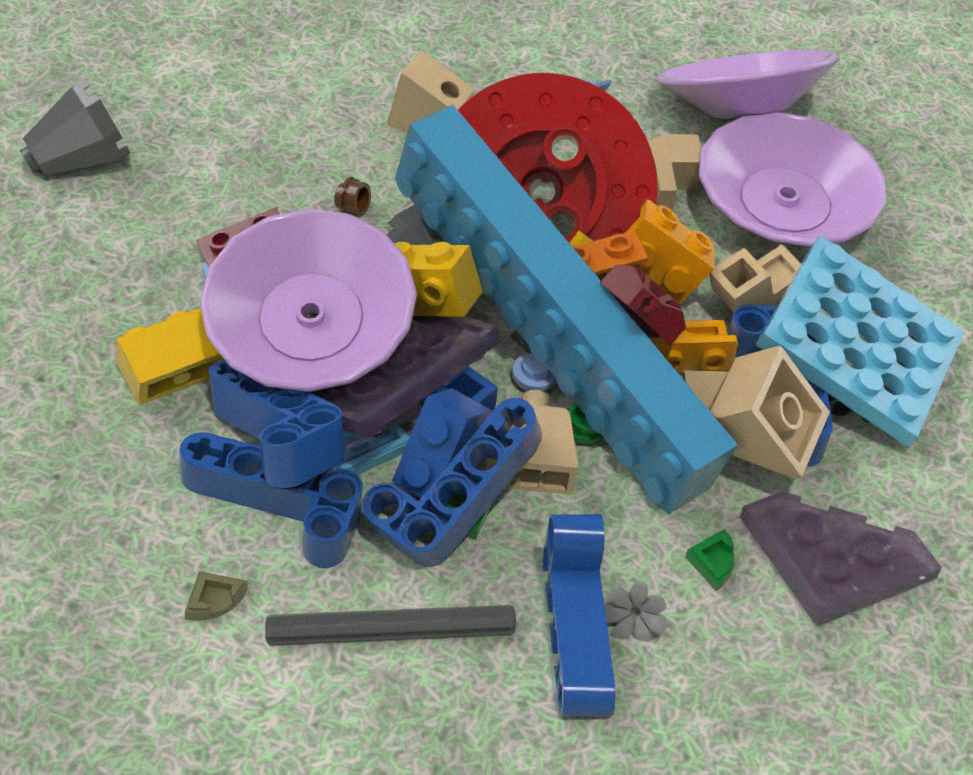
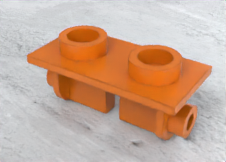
[572,230,648,277]

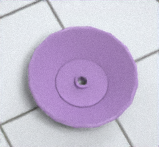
[657,49,840,119]
[699,112,886,247]
[200,209,417,392]

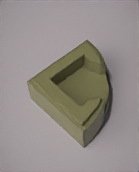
[185,571,248,621]

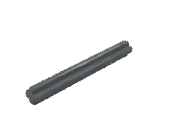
[265,605,516,645]

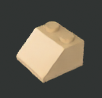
[710,345,830,479]

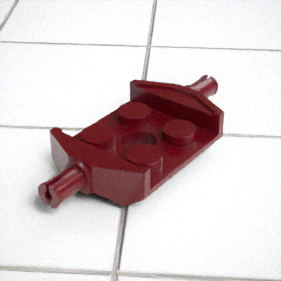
[600,265,686,346]

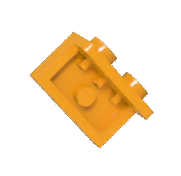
[627,200,715,304]
[650,320,738,373]

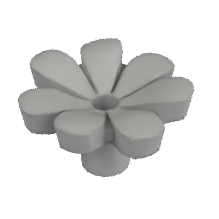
[605,581,668,642]

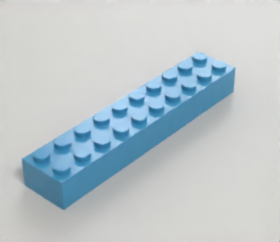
[395,105,738,515]

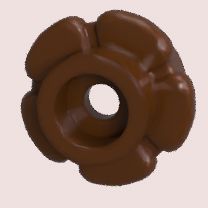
[334,177,371,216]

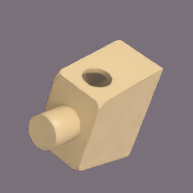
[387,50,474,133]
[485,390,578,495]

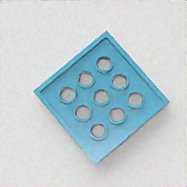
[755,235,965,447]

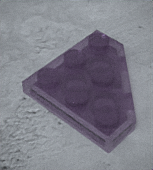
[740,491,942,627]

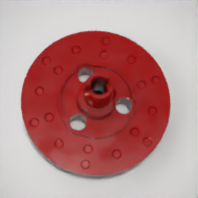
[458,73,658,243]

